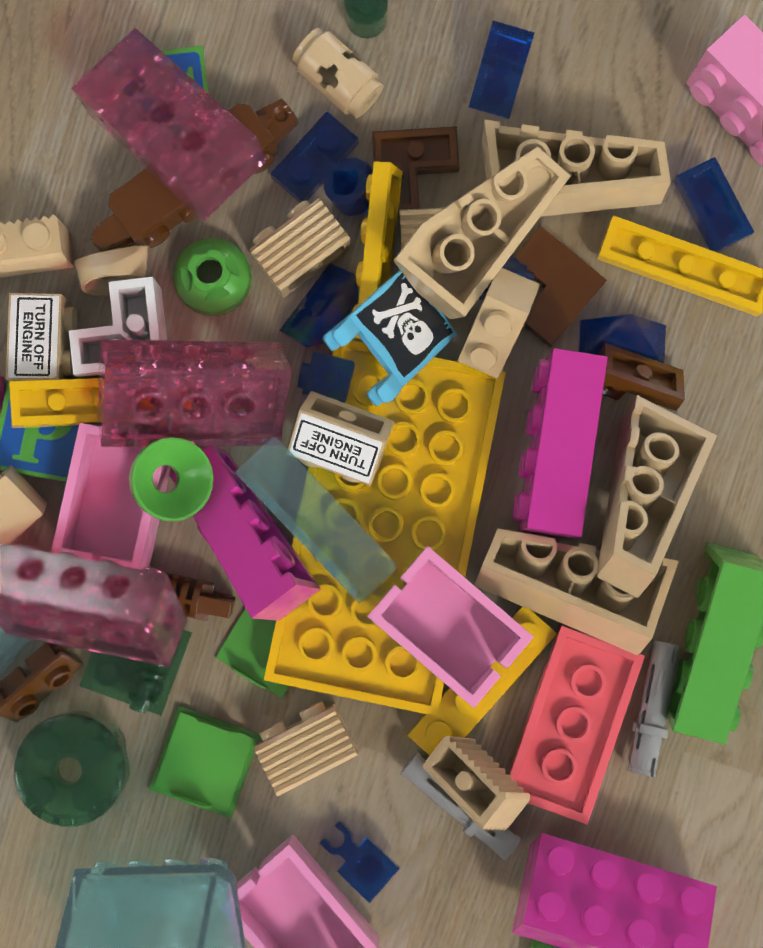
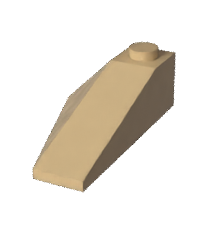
[393,147,571,319]

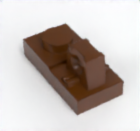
[598,343,685,411]

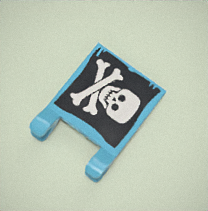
[323,269,457,406]

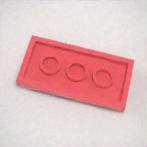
[508,625,645,825]

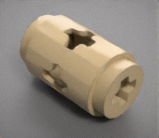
[292,28,384,118]

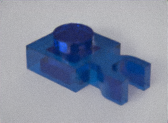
[320,821,401,903]

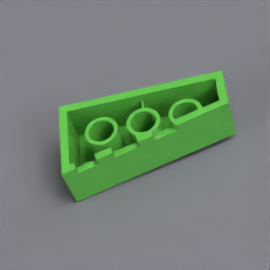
[667,542,763,745]

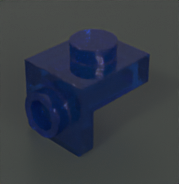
[297,351,355,403]

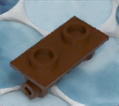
[0,637,83,723]

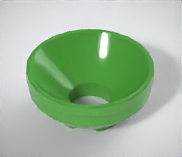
[174,238,252,316]
[129,437,213,521]

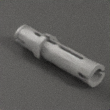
[627,640,681,777]
[400,752,521,861]

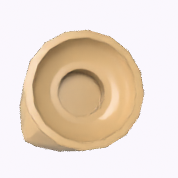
[75,246,148,297]

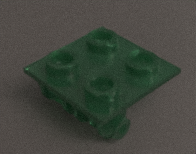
[79,603,192,716]

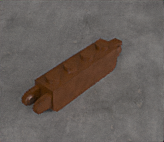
[91,99,298,252]

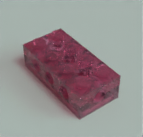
[71,28,266,221]
[97,339,291,447]
[0,543,187,667]

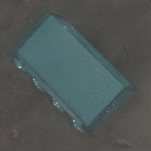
[55,858,246,948]

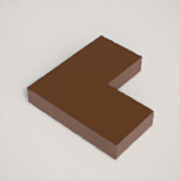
[372,126,460,217]
[512,226,607,348]

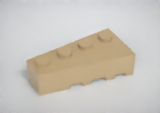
[597,395,717,598]
[474,529,679,655]

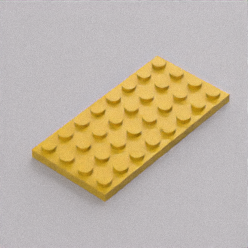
[264,340,506,716]

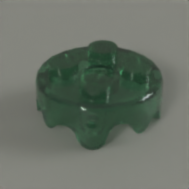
[14,711,130,827]

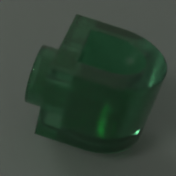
[342,0,388,39]

